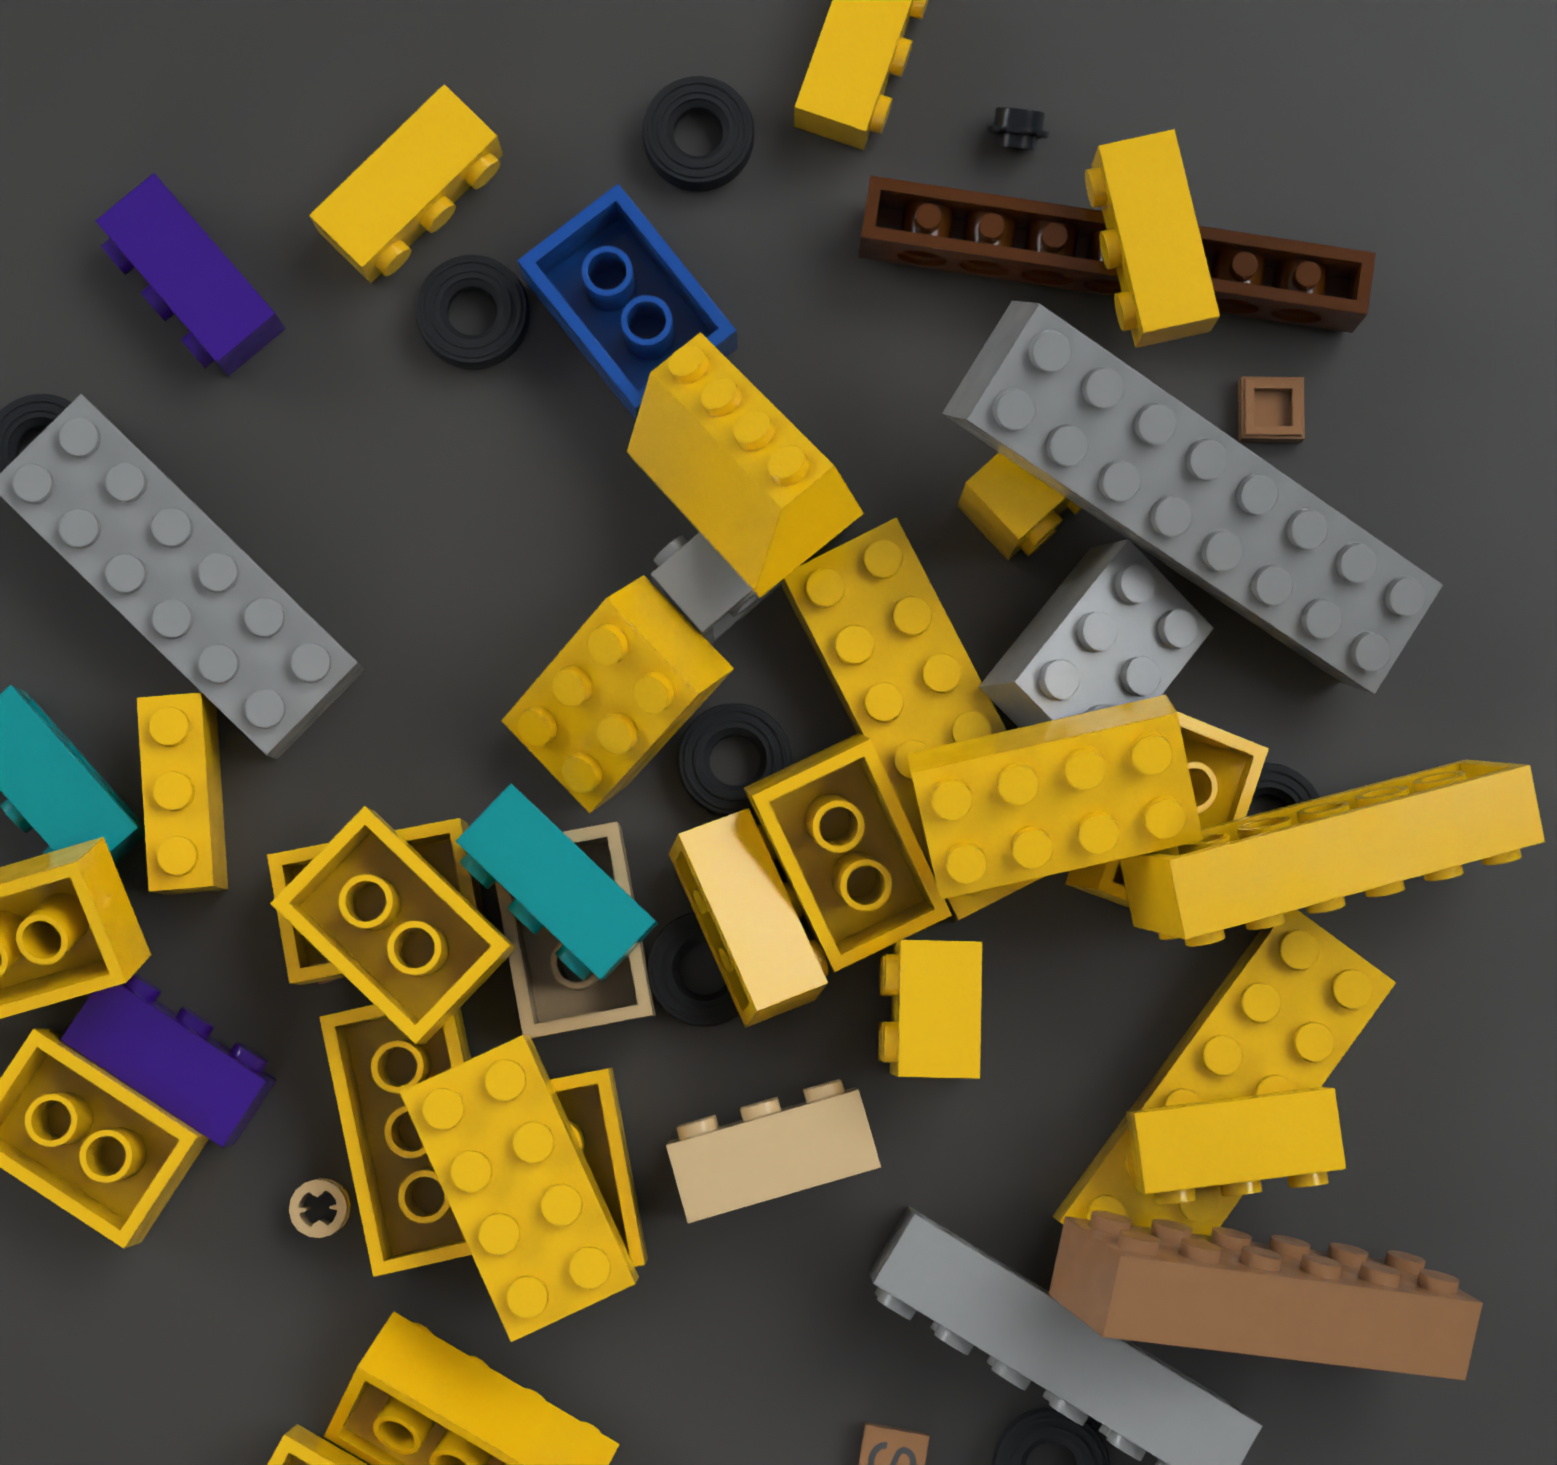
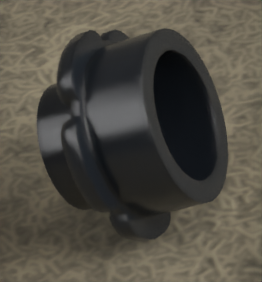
[987,107,1049,151]

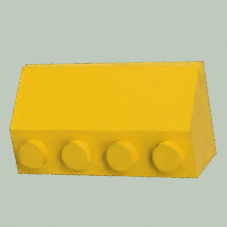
[627,332,864,598]
[323,1311,620,1465]

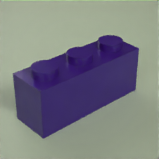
[95,173,286,377]
[60,973,277,1147]

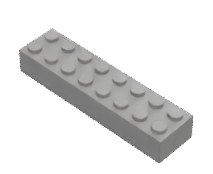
[942,300,1443,695]

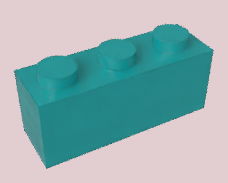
[0,685,145,864]
[456,783,659,981]

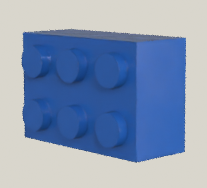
[517,184,738,420]

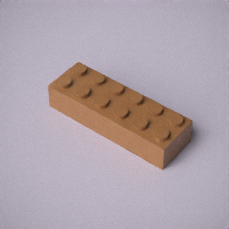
[1049,1211,1483,1381]

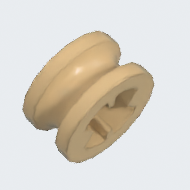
[289,1178,352,1238]

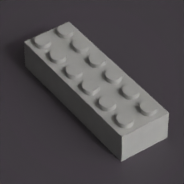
[0,394,366,760]
[869,1206,1263,1465]

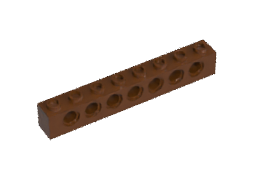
[858,175,1376,333]

